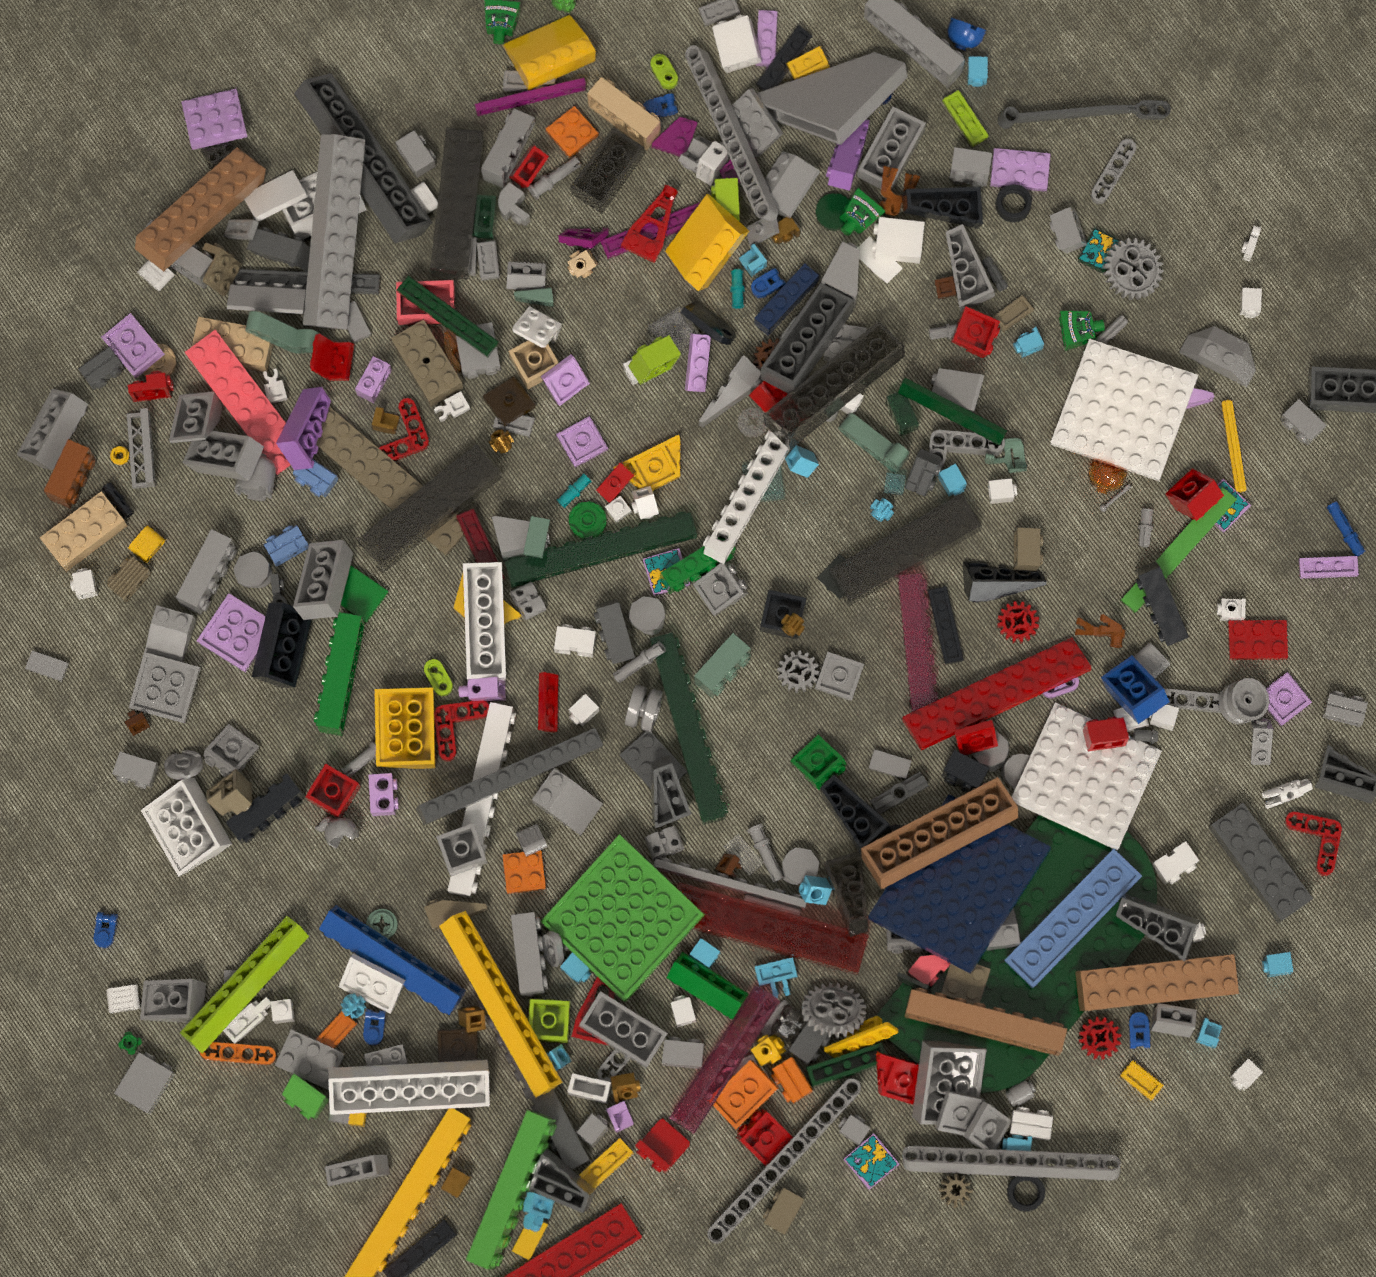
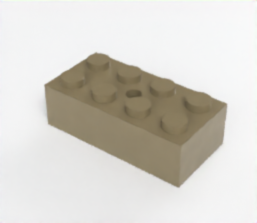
[391,319,463,407]

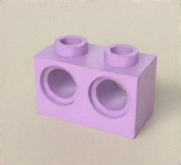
[355,356,392,403]
[369,773,399,816]

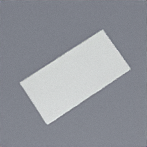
[857,236,903,283]

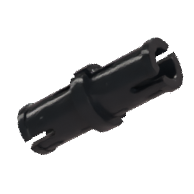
[102,482,134,519]

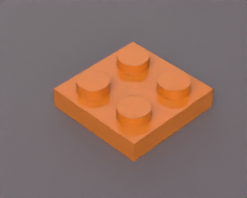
[546,106,599,159]
[503,850,546,894]

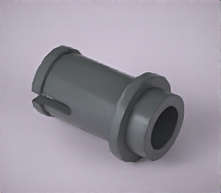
[1133,729,1158,744]

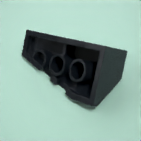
[963,561,1047,603]

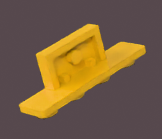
[824,1016,898,1058]

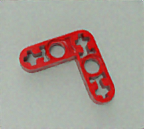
[379,398,429,461]
[434,700,489,762]
[1285,812,1342,876]

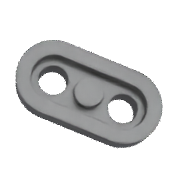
[542,931,564,967]

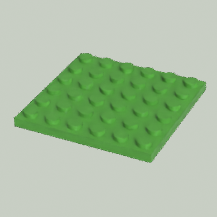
[540,834,705,1002]

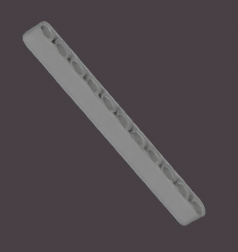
[685,45,778,222]
[708,1079,861,1244]
[902,1146,1121,1180]

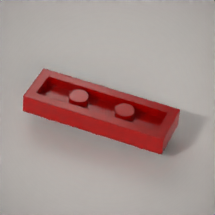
[538,672,558,733]

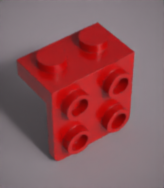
[310,334,354,381]
[635,1119,690,1174]

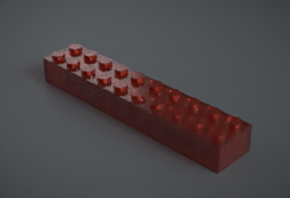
[677,882,869,976]

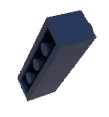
[754,264,819,336]

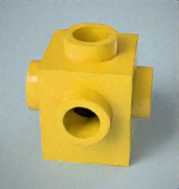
[751,1034,786,1066]

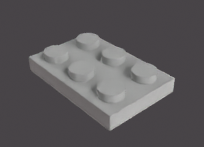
[732,88,783,157]
[275,1029,346,1090]

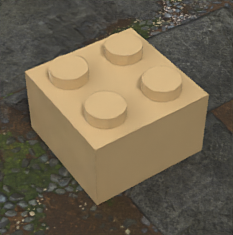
[508,340,559,389]

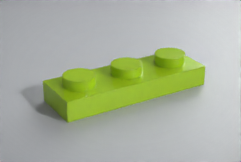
[942,90,988,147]

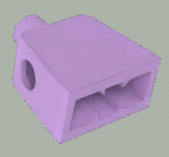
[458,677,506,702]

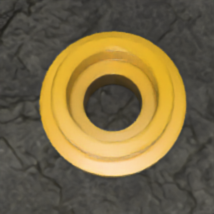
[110,446,130,465]

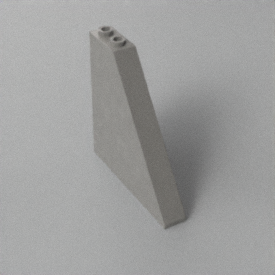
[756,52,908,145]

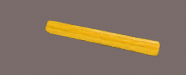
[1221,400,1247,493]

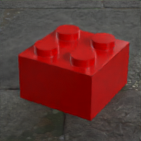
[1165,468,1224,521]
[305,763,361,818]

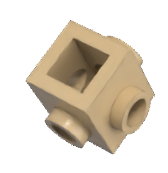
[567,249,599,278]

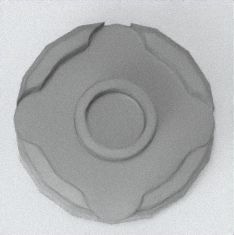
[164,750,203,780]

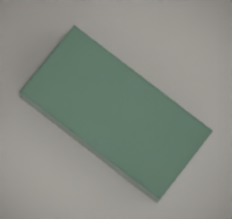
[523,516,550,558]

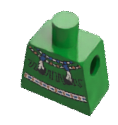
[484,0,521,45]
[839,188,885,236]
[1059,311,1105,351]

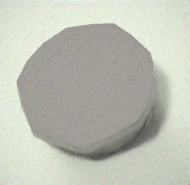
[233,552,272,588]
[629,596,665,635]
[973,731,1009,771]
[1001,754,1030,789]
[781,848,819,885]

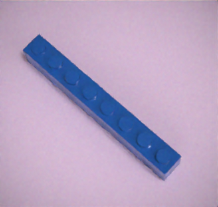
[319,905,466,1015]

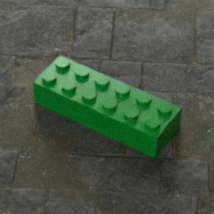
[314,612,365,736]

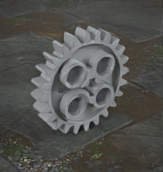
[1102,238,1164,300]
[802,983,866,1038]

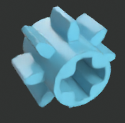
[870,498,894,522]
[341,993,366,1018]

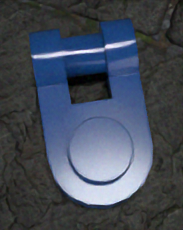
[643,93,678,118]
[751,268,786,298]
[94,912,118,948]
[363,1009,386,1046]
[1129,1012,1150,1049]

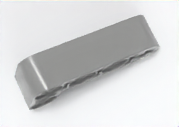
[929,430,1005,467]

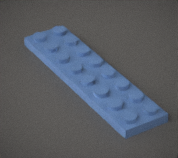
[1004,849,1142,988]

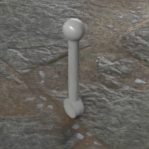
[1100,484,1132,512]

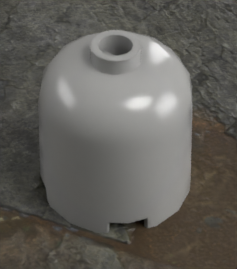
[234,453,276,501]

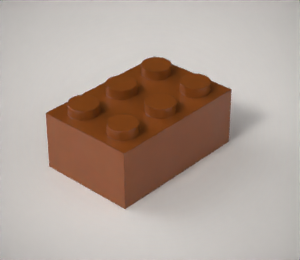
[44,439,95,509]

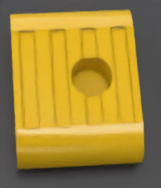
[128,525,166,563]

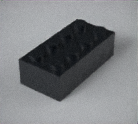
[251,602,311,688]

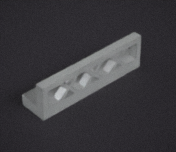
[127,408,156,489]

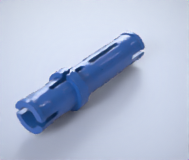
[1326,502,1366,557]

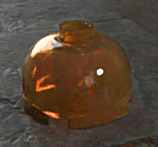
[1088,461,1128,494]

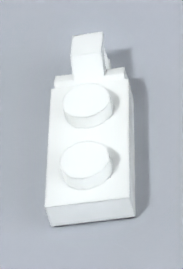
[223,997,271,1044]

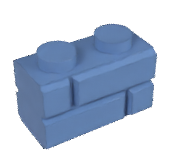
[293,459,338,497]
[264,525,309,567]

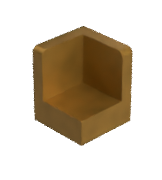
[372,407,399,435]
[441,1168,471,1198]

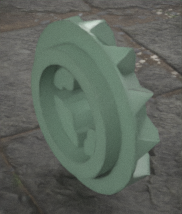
[366,909,398,939]

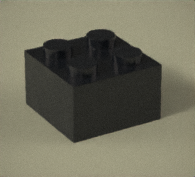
[760,590,806,640]
[942,750,989,793]

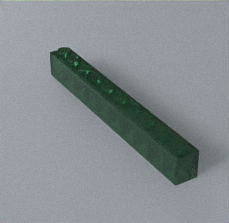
[505,511,697,588]
[650,632,728,826]

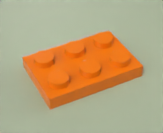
[709,1059,779,1129]

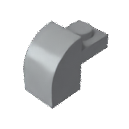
[678,135,712,173]
[498,182,530,227]

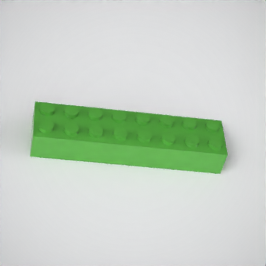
[466,1110,557,1270]

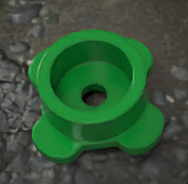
[118,1031,142,1055]

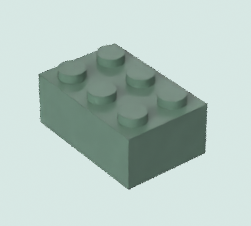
[694,633,751,698]

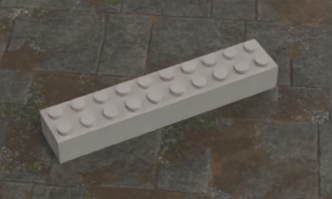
[303,134,365,330]

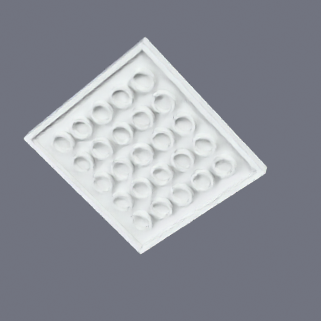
[1050,339,1198,482]
[1012,703,1162,850]

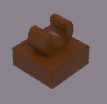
[125,710,150,736]
[715,854,742,877]

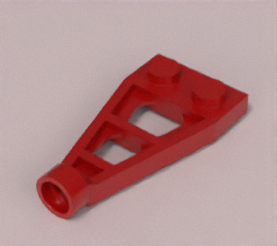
[621,185,678,263]
[571,976,614,1046]

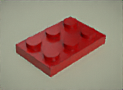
[1228,620,1288,660]

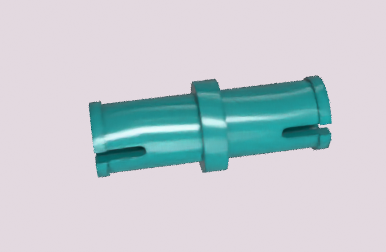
[730,269,745,309]
[556,473,592,509]

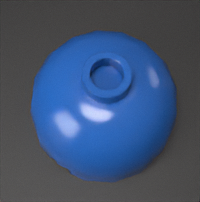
[947,18,986,51]

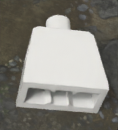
[696,141,729,186]

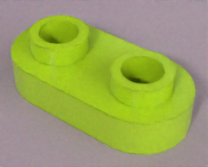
[650,54,678,90]
[424,659,453,696]

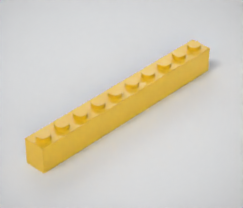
[439,911,562,1098]
[345,1108,472,1277]

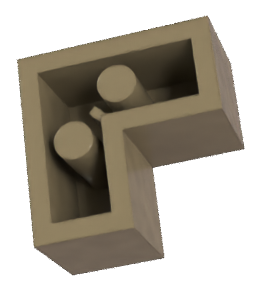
[207,769,252,816]

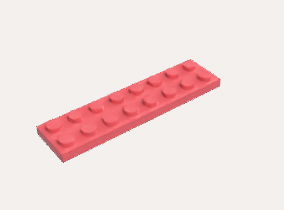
[184,330,291,475]

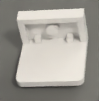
[512,306,562,348]

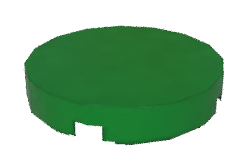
[569,501,607,540]

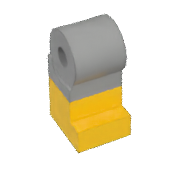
[328,1112,367,1127]

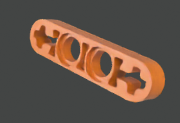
[200,1042,277,1065]

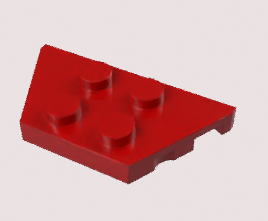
[876,1052,919,1105]

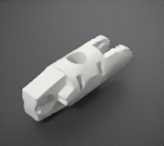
[1262,779,1313,809]

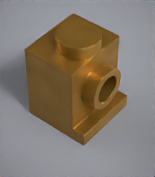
[771,217,800,244]
[458,1006,486,1033]
[610,1072,641,1105]

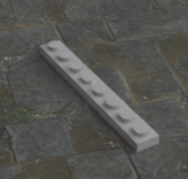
[654,857,807,910]

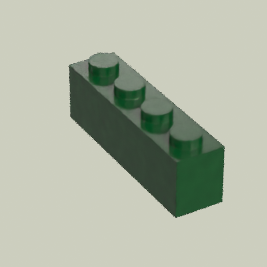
[806,1042,886,1089]

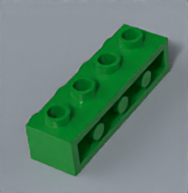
[659,537,736,594]
[666,952,749,1020]

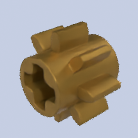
[489,430,514,453]
[781,613,805,637]

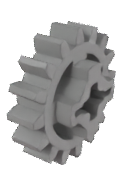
[777,650,819,693]

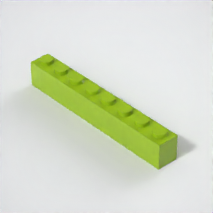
[180,916,309,1053]

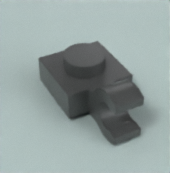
[270,574,288,604]

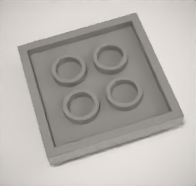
[129,652,201,723]

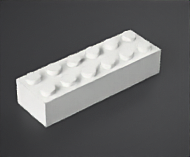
[463,562,506,682]

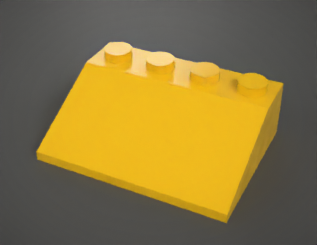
[503,15,596,91]
[665,194,749,291]
[375,688,435,769]

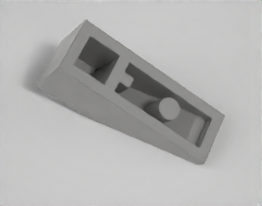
[325,1155,390,1186]

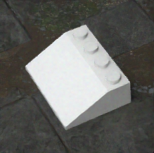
[282,172,366,239]
[141,778,232,877]

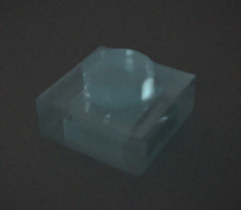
[884,473,906,496]

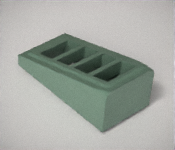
[514,288,554,307]

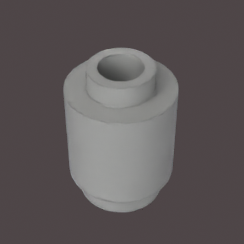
[1005,1080,1036,1107]

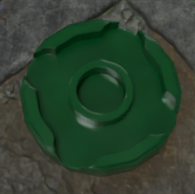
[815,193,848,231]

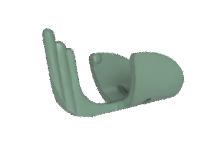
[984,438,1027,473]

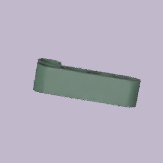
[245,311,320,354]
[838,413,909,473]

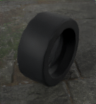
[995,184,1032,223]
[1007,1176,1045,1212]

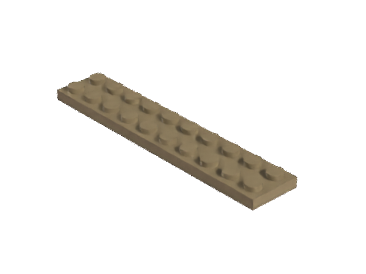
[316,407,464,556]

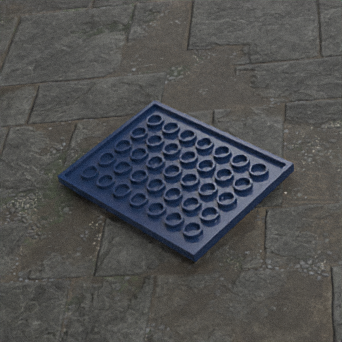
[868,794,1051,974]

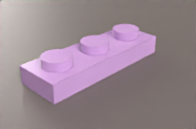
[756,10,777,66]
[685,333,711,392]
[1298,556,1359,579]

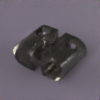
[201,141,237,169]
[771,1004,808,1044]

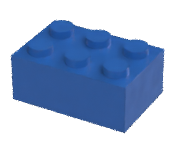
[1101,655,1170,724]

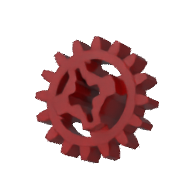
[997,601,1039,644]
[1078,1017,1121,1060]

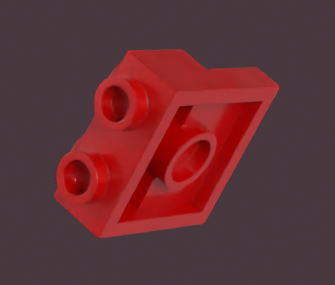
[951,306,1000,358]
[128,371,174,402]
[954,720,998,755]
[735,1109,793,1167]

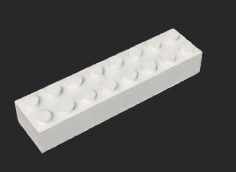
[328,1060,490,1115]

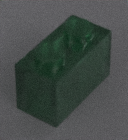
[474,195,497,239]
[885,392,919,437]

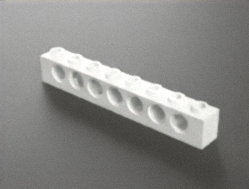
[703,425,796,564]

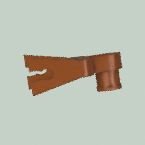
[879,166,920,216]
[1075,614,1125,648]

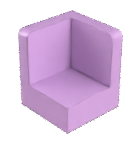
[606,1101,634,1133]

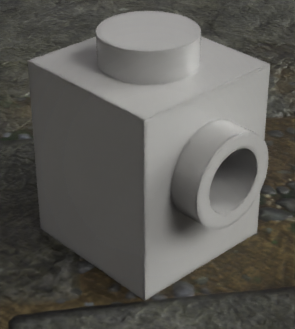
[838,1115,870,1146]

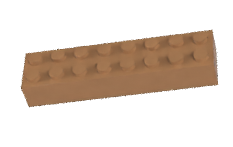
[135,147,266,272]
[861,777,1018,890]
[1075,954,1239,1011]
[904,988,1067,1056]

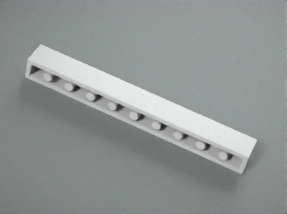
[447,702,516,898]

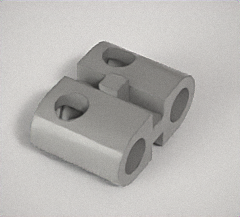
[510,581,546,621]
[645,826,684,861]

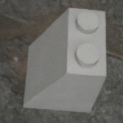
[821,242,859,308]
[931,368,984,413]
[492,516,550,562]

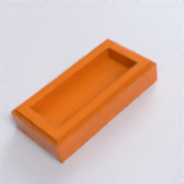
[316,1011,357,1048]

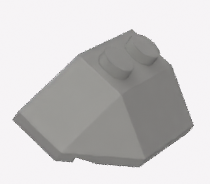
[1179,326,1256,388]

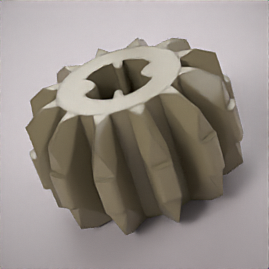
[939,1173,973,1208]

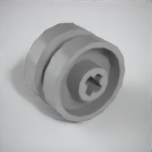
[1218,678,1269,724]
[625,684,663,732]

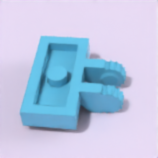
[754,957,797,999]
[523,1192,554,1232]

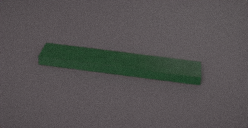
[397,275,499,358]
[898,378,1007,445]

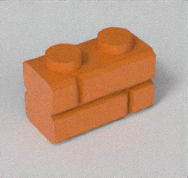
[771,1057,813,1104]

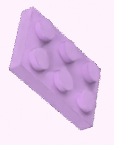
[990,148,1050,192]
[101,313,165,379]

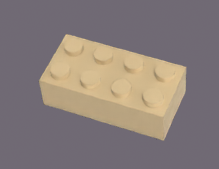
[587,77,661,151]
[191,317,274,372]
[40,491,127,572]

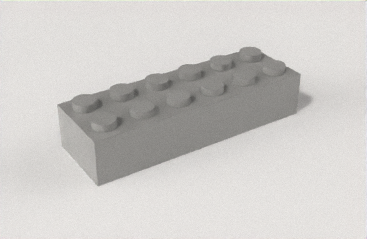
[864,0,965,88]

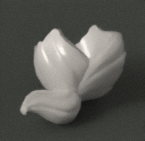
[315,817,359,848]

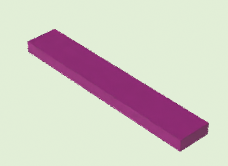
[475,78,586,116]
[601,202,700,259]

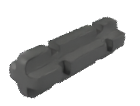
[982,256,1008,292]

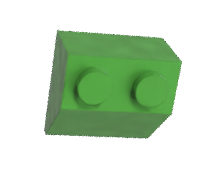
[282,1074,330,1120]

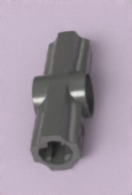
[870,772,929,815]

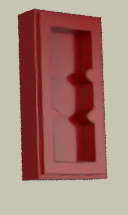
[596,462,636,503]

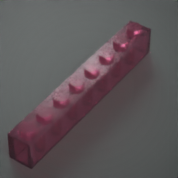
[898,573,938,713]
[669,986,781,1134]

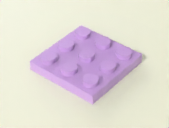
[182,89,247,150]
[197,593,266,673]

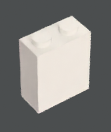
[712,15,762,73]
[872,217,925,264]

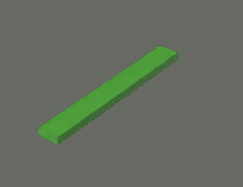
[1121,487,1237,613]

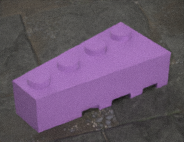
[826,120,870,191]
[276,387,331,470]

